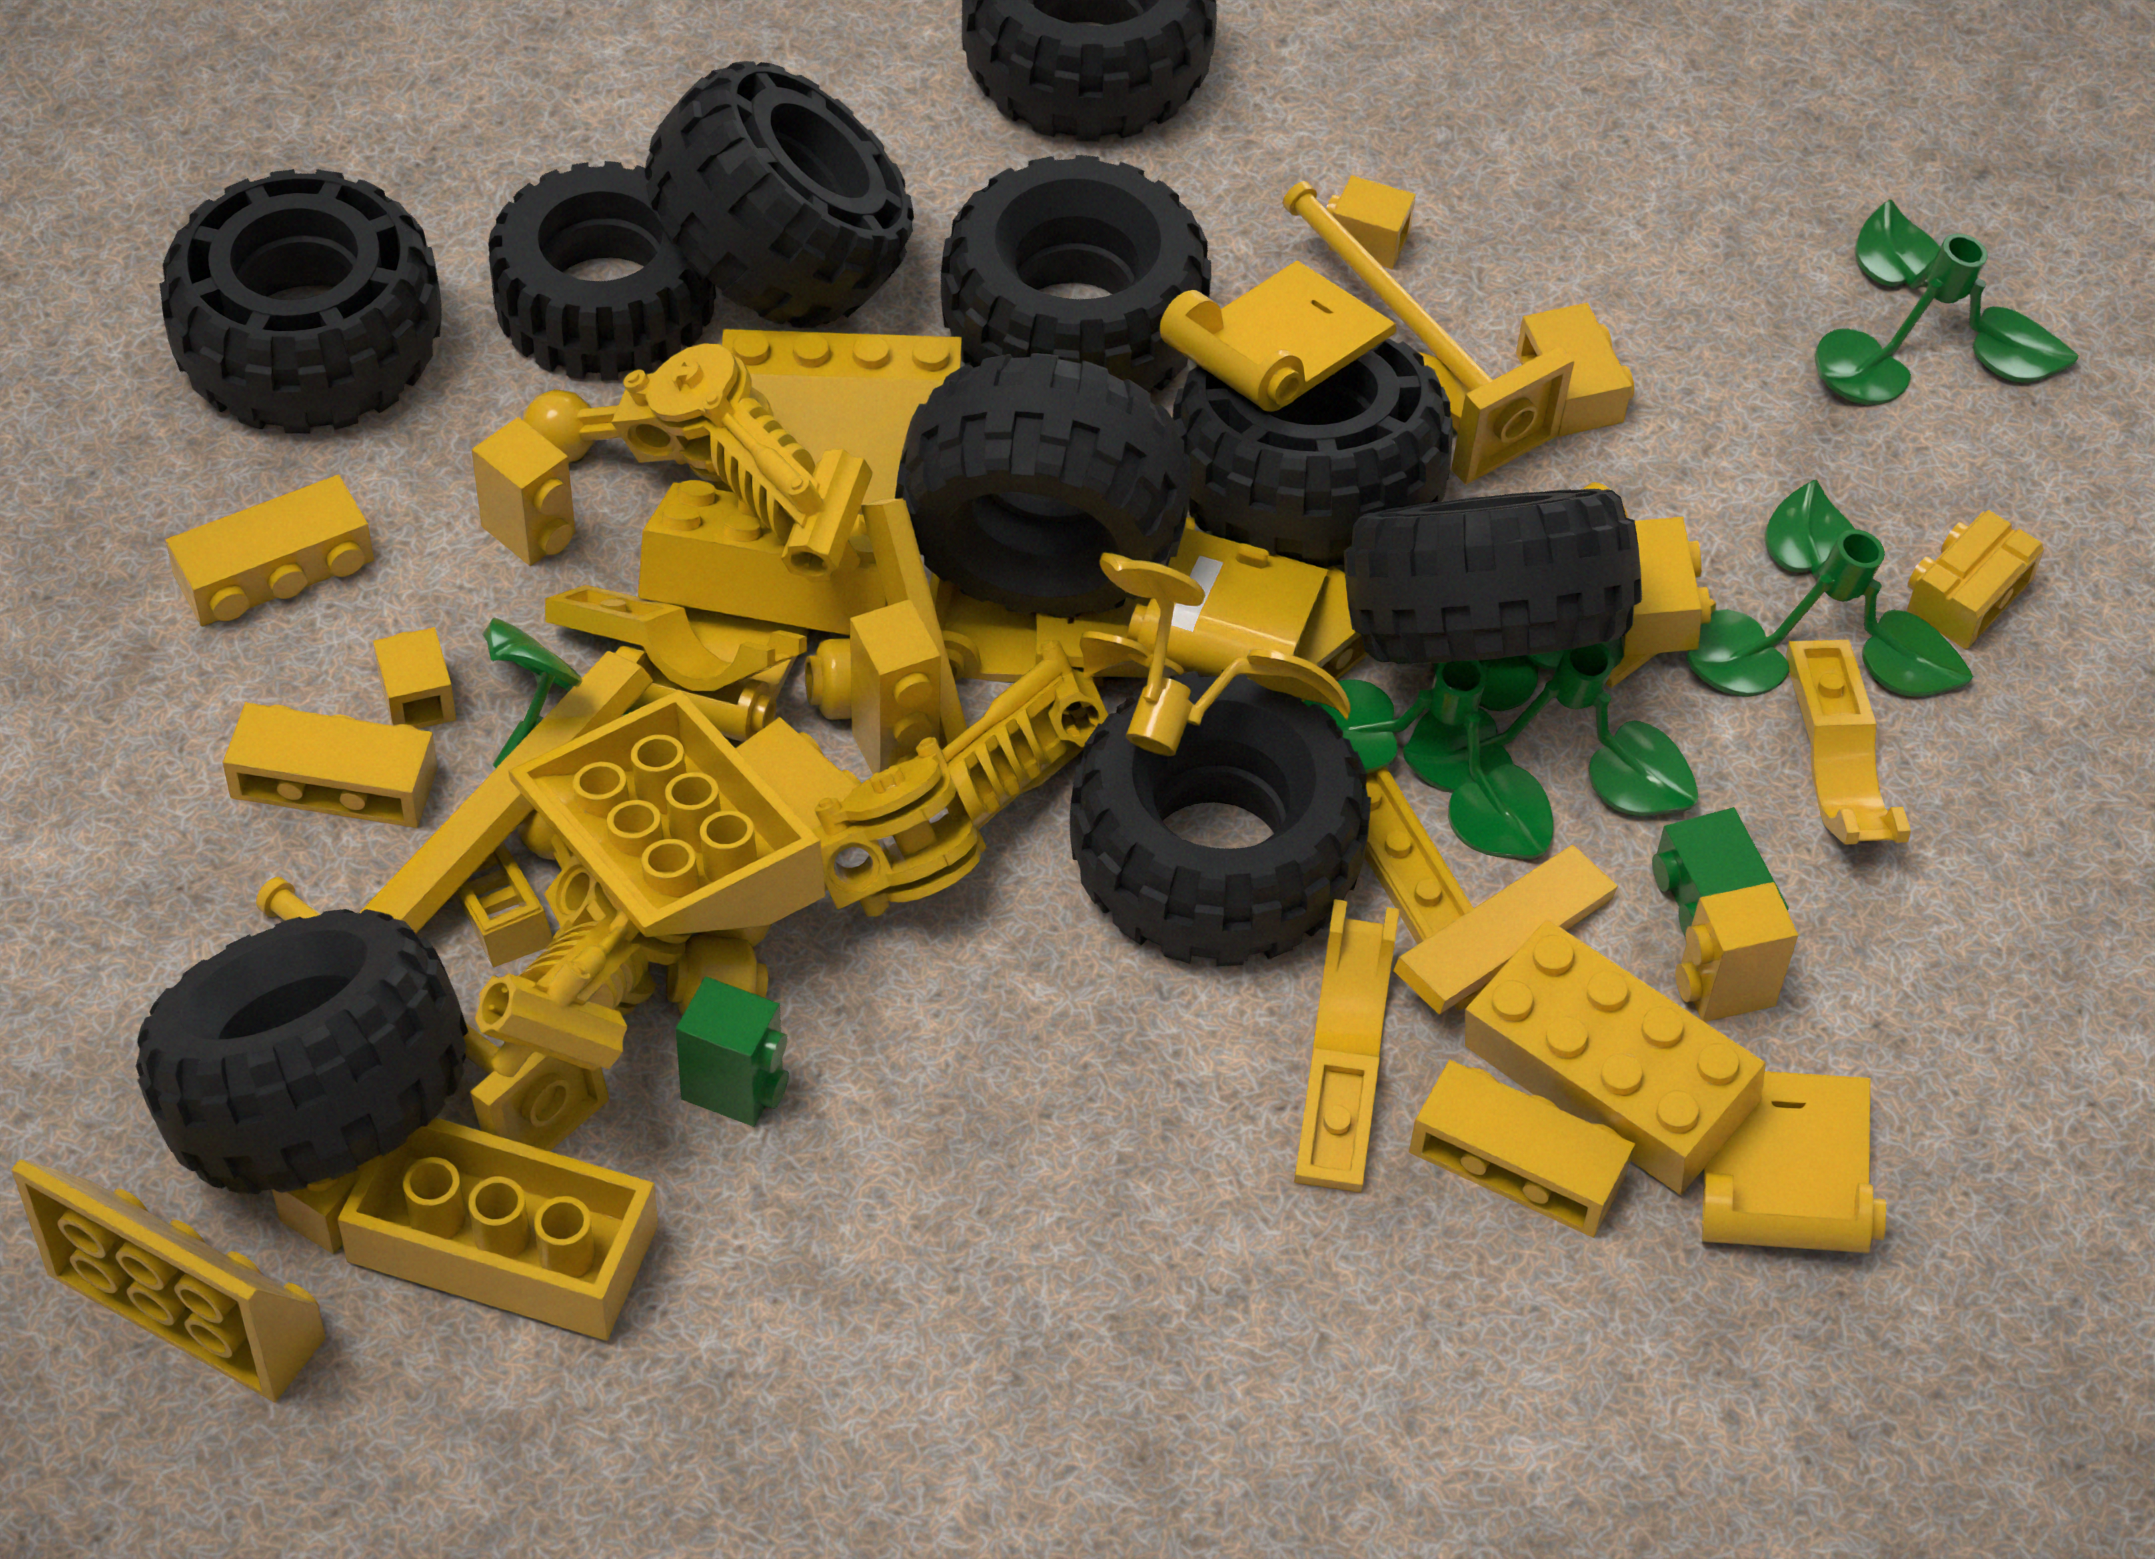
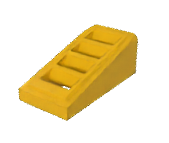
[455,841,553,968]

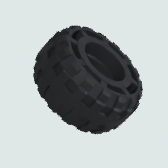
[962,0,1217,141]
[644,61,914,328]
[940,155,1211,394]
[159,169,442,434]
[1172,337,1453,569]
[895,353,1192,617]
[1344,489,1642,664]
[1069,670,1371,967]
[135,909,468,1195]

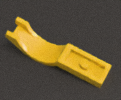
[545,585,807,691]
[1786,639,1911,844]
[1294,899,1400,1193]

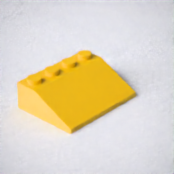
[714,329,961,514]
[508,689,826,937]
[11,1159,326,1403]

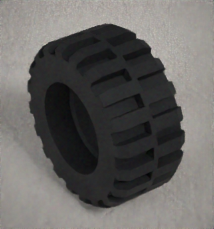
[488,161,716,381]

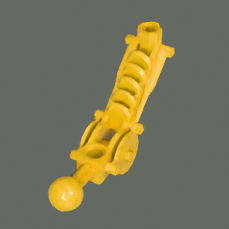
[522,343,873,582]
[697,640,1108,947]
[475,809,692,1078]

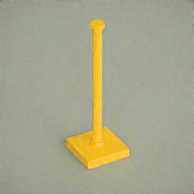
[1283,181,1575,485]
[256,877,610,1151]

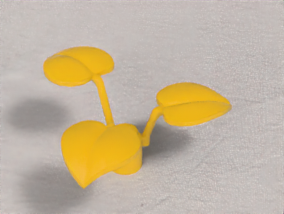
[1079,553,1351,756]

